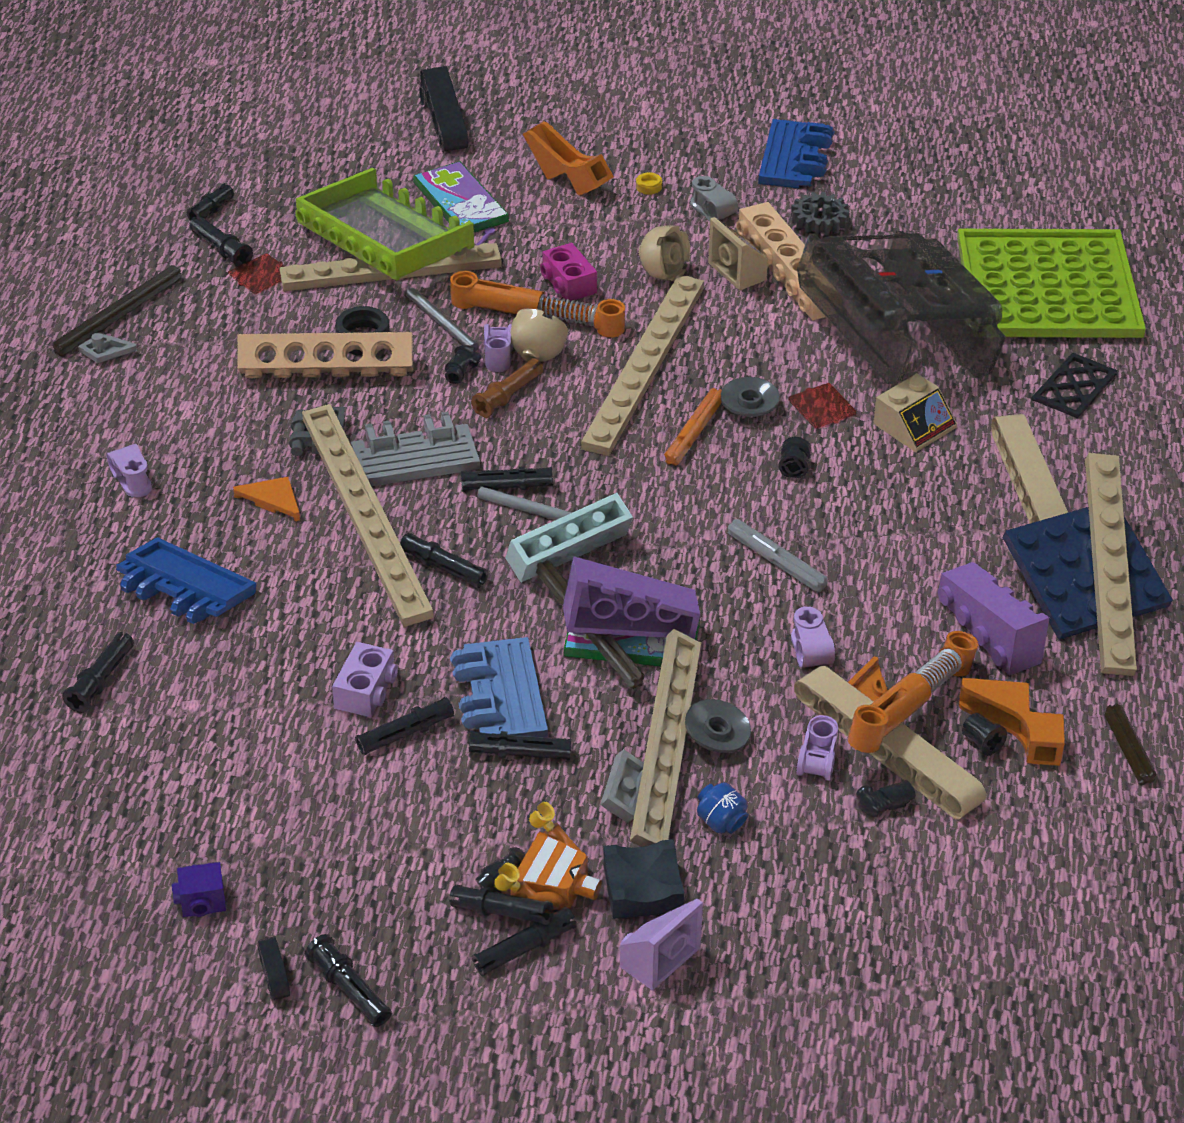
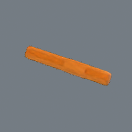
[664,388,722,466]

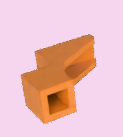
[523,121,614,195]
[959,678,1065,766]

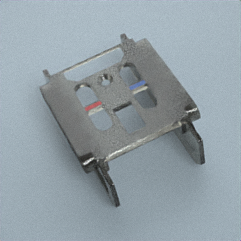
[797,231,1005,384]

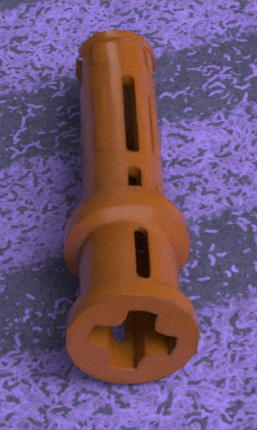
[471,358,544,418]

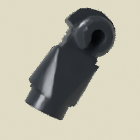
[445,345,482,384]
[856,780,916,817]
[475,847,526,891]

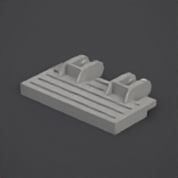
[351,412,480,486]

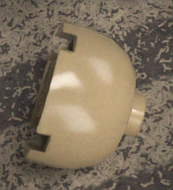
[639,225,690,281]
[510,308,569,362]

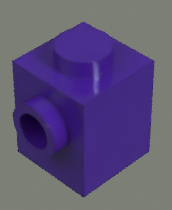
[172,862,226,917]

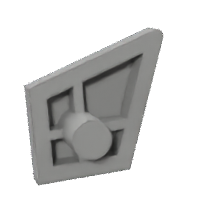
[78,333,137,363]

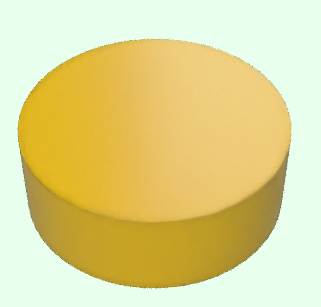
[636,172,662,195]

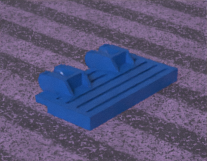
[758,119,835,188]
[116,537,257,624]

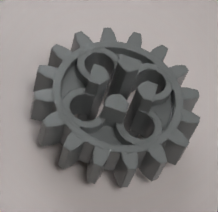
[791,192,850,235]

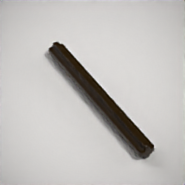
[52,265,182,356]
[536,560,645,689]

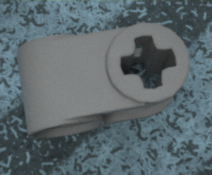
[690,176,738,221]

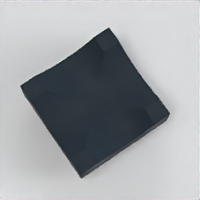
[603,839,684,919]

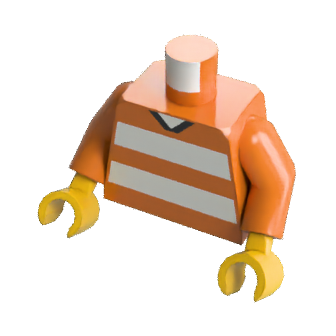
[495,802,602,912]

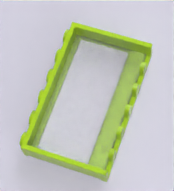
[295,168,475,281]

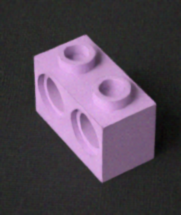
[332,642,398,717]

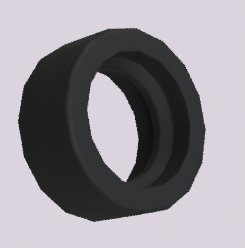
[335,306,390,355]

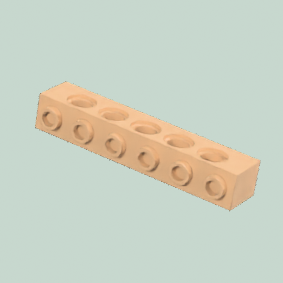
[736,202,844,321]
[238,332,413,378]

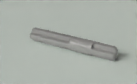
[728,519,828,592]

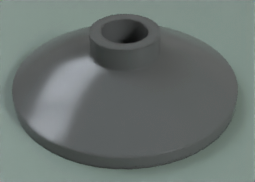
[721,377,780,417]
[685,699,751,753]

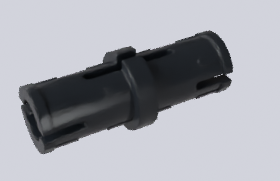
[186,183,234,221]

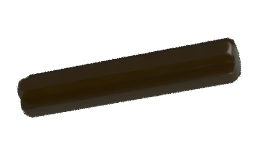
[1104,704,1156,785]

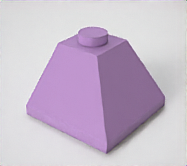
[619,899,703,991]

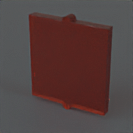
[228,253,285,294]
[788,382,856,429]

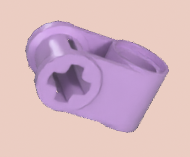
[484,324,513,372]
[106,444,152,498]
[791,607,835,668]
[796,715,838,781]

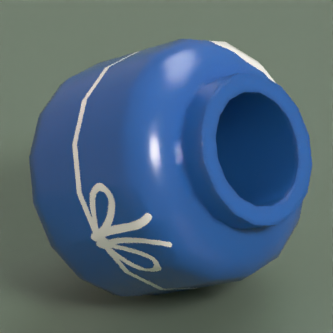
[697,782,749,834]

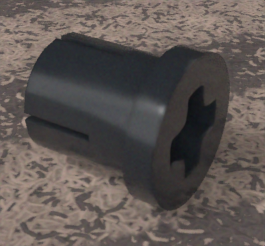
[962,713,1007,756]

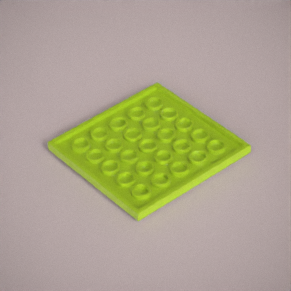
[957,229,1146,338]

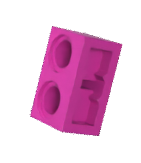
[540,243,597,301]

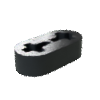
[257,936,290,1001]

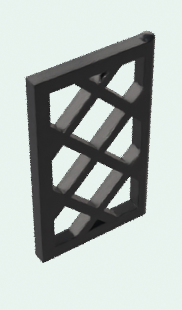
[1031,352,1118,419]

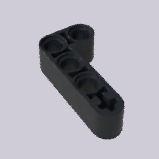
[419,66,469,152]

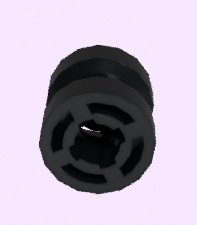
[779,436,811,478]

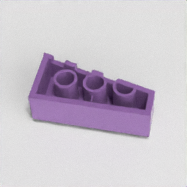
[563,556,700,639]
[938,562,1049,676]

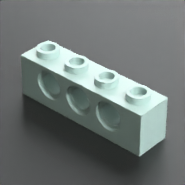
[505,493,633,582]

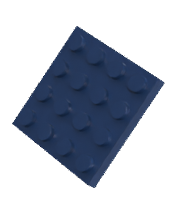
[1002,507,1173,640]

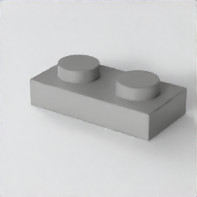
[600,749,644,823]

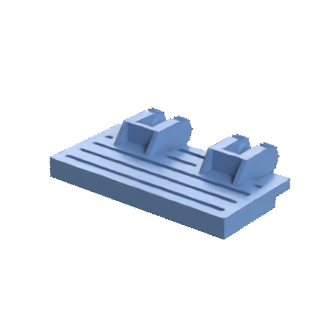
[450,637,548,737]

